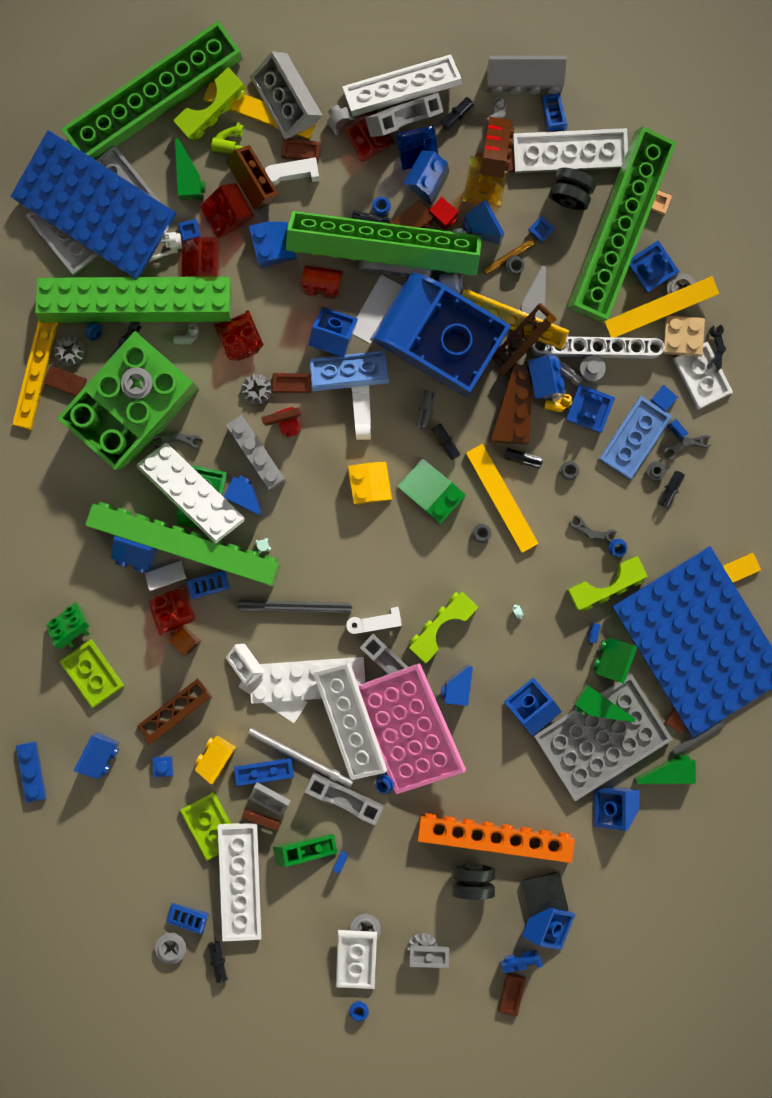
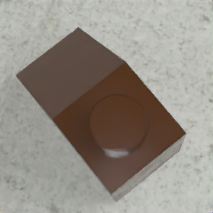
[389,199,433,229]
[169,625,201,656]

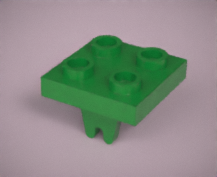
[46,602,90,650]

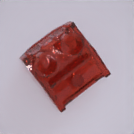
[343,110,396,162]
[214,310,264,361]
[149,586,196,636]

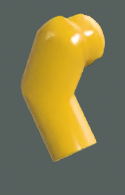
[544,394,572,412]

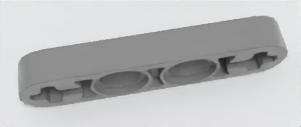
[358,260,433,278]

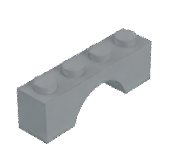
[365,93,444,137]
[226,415,286,491]
[360,634,408,674]
[304,772,383,825]

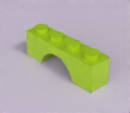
[173,67,248,141]
[567,556,648,612]
[409,592,479,663]

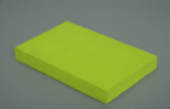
[59,639,124,708]
[180,792,231,861]

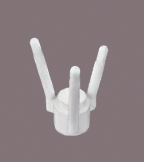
[149,232,182,262]

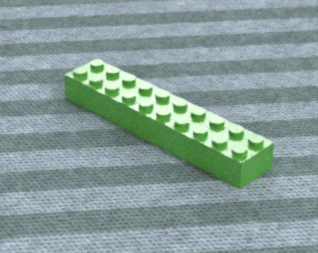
[61,20,242,160]
[567,126,677,322]
[286,211,482,276]
[35,277,232,323]
[85,501,281,586]

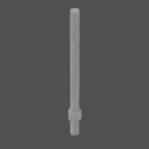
[248,728,353,788]

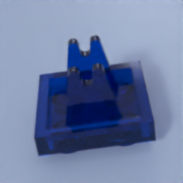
[396,125,438,170]

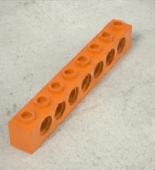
[417,813,575,863]

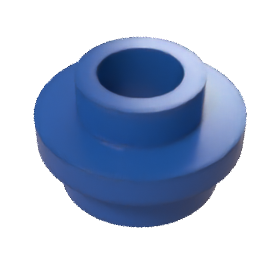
[372,197,391,216]
[85,323,102,342]
[608,538,627,558]
[375,775,394,794]
[349,1001,369,1021]

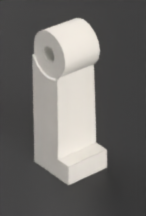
[265,157,320,186]
[352,385,371,440]
[346,607,402,634]

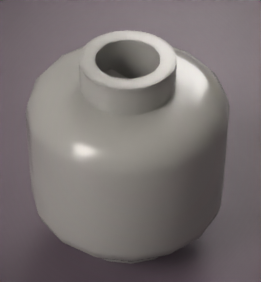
[437,272,465,294]

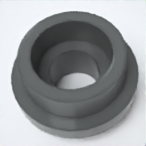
[505,256,524,275]
[560,461,579,480]
[647,461,666,481]
[472,524,492,543]

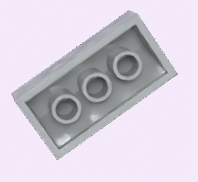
[250,52,323,139]
[487,56,566,94]

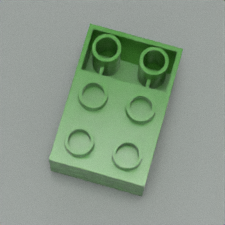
[57,331,199,470]

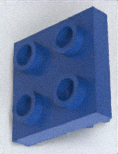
[629,240,680,294]
[566,384,615,434]

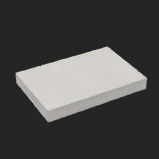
[672,342,733,410]
[336,930,377,989]

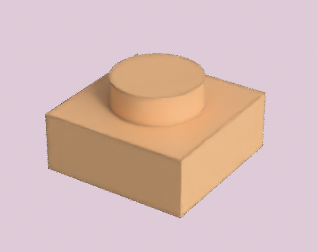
[651,191,672,215]

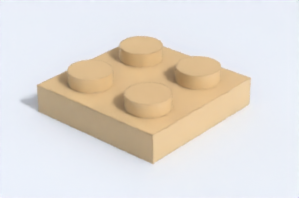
[663,316,705,357]

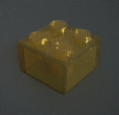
[463,156,508,208]

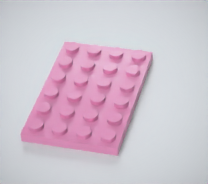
[358,663,466,794]

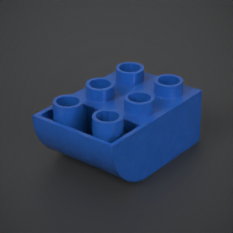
[370,273,511,399]

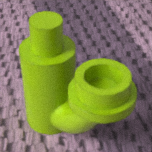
[211,123,244,155]

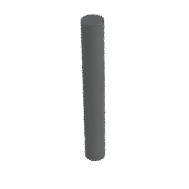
[672,720,725,756]

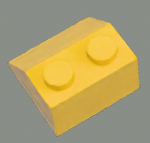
[348,462,392,506]
[194,735,237,784]

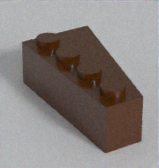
[489,365,532,445]

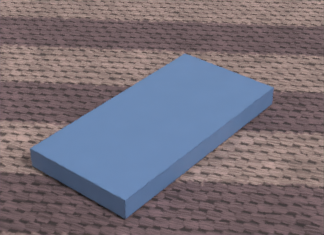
[309,350,389,391]
[598,396,672,480]

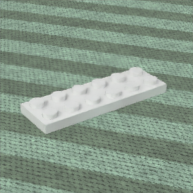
[342,54,462,116]
[513,128,628,173]
[137,443,245,544]
[250,657,366,704]
[313,662,387,780]
[218,823,262,941]

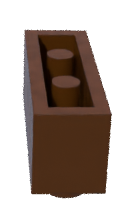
[226,145,279,210]

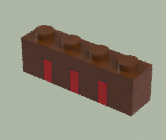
[480,116,514,178]

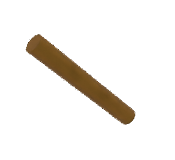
[483,239,535,275]

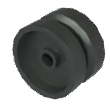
[548,167,597,211]
[452,864,495,900]

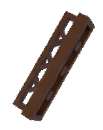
[492,303,557,376]
[137,678,212,745]

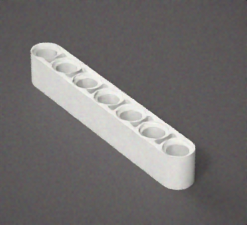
[531,337,665,359]

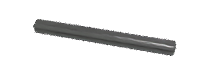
[238,600,352,613]

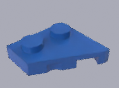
[500,949,543,973]

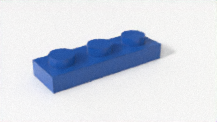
[16,741,47,802]
[234,758,294,786]

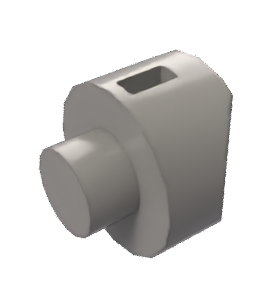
[327,105,356,135]
[579,355,606,383]

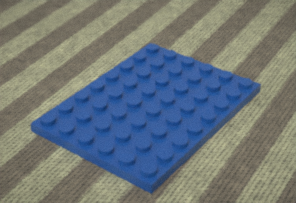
[612,546,772,738]

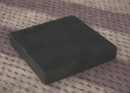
[522,871,569,917]

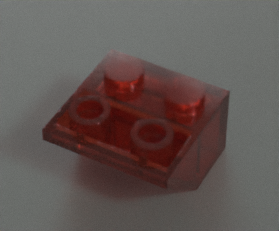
[200,183,254,239]
[182,237,220,277]
[300,265,343,299]

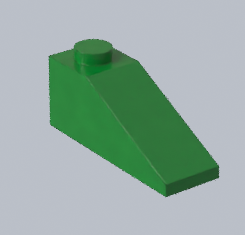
[175,139,206,201]
[573,685,636,722]
[634,755,696,784]
[273,834,337,867]

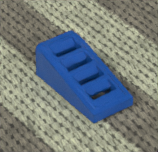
[541,93,567,132]
[187,571,230,599]
[166,903,209,934]

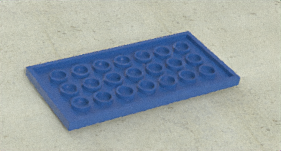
[10,130,177,279]

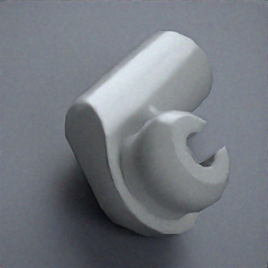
[487,97,506,122]
[173,325,199,345]

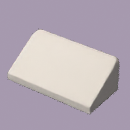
[145,561,187,591]
[225,644,264,686]

